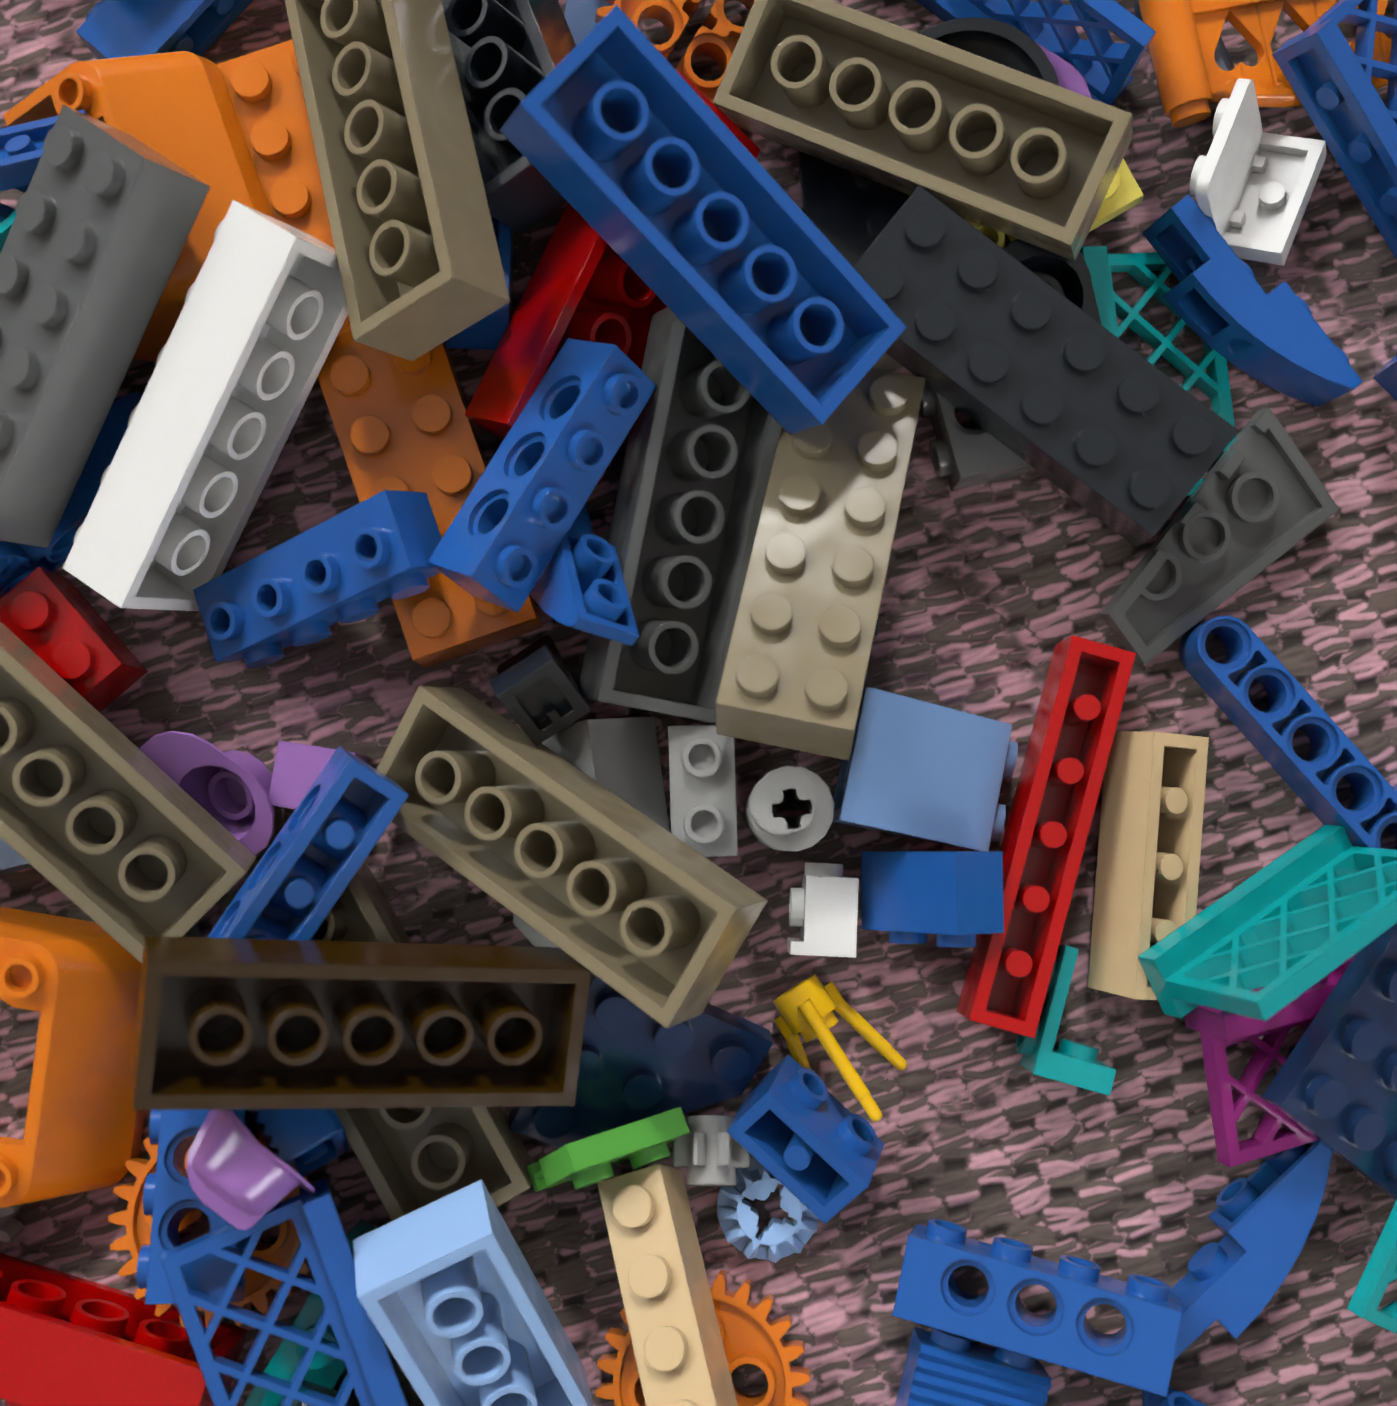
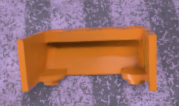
[3,51,272,362]
[0,906,146,1208]

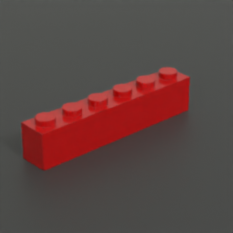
[957,635,1136,1038]

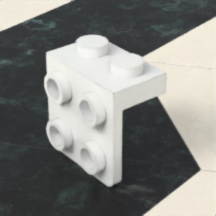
[1190,78,1327,266]

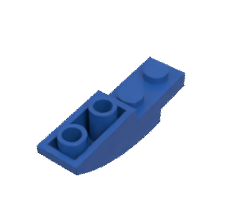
[1142,194,1363,407]
[530,503,639,646]
[1169,1140,1332,1360]

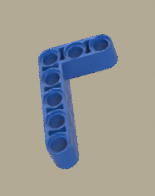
[1178,615,1397,850]

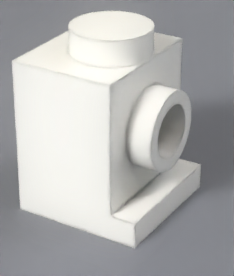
[787,862,859,958]

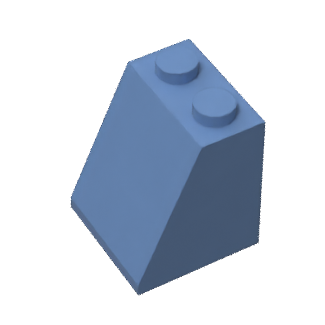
[832,687,1018,851]

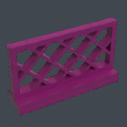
[1184,953,1357,1167]

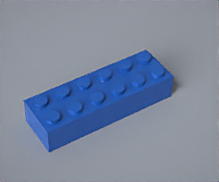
[500,5,907,434]

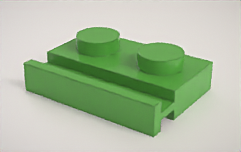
[527,1107,690,1193]

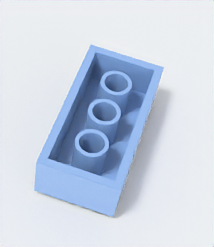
[353,1179,594,1406]

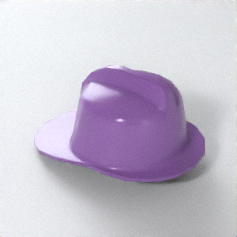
[140,731,279,856]
[186,1109,315,1230]

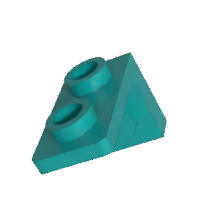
[1016,943,1116,1096]

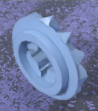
[717,1156,819,1263]

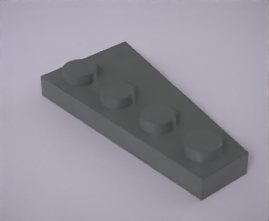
[1100,407,1339,665]

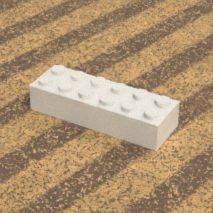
[63,200,348,611]

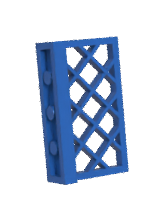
[915,0,1156,106]
[1272,0,1397,259]
[160,1177,409,1406]

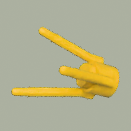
[773,974,907,1122]

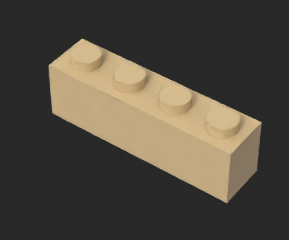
[1088,731,1209,1000]
[597,1163,738,1406]

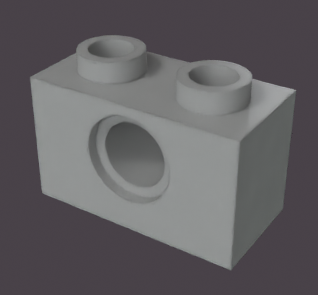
[668,725,738,857]

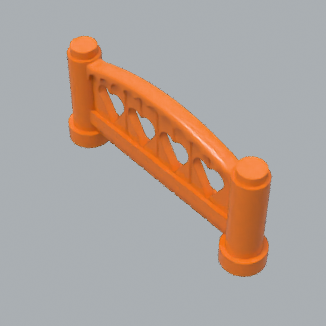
[1138,0,1392,128]

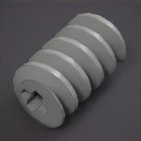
[745,766,834,852]

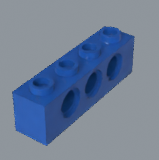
[427,338,657,613]
[207,746,409,940]
[137,1109,256,1304]
[892,1219,1183,1397]

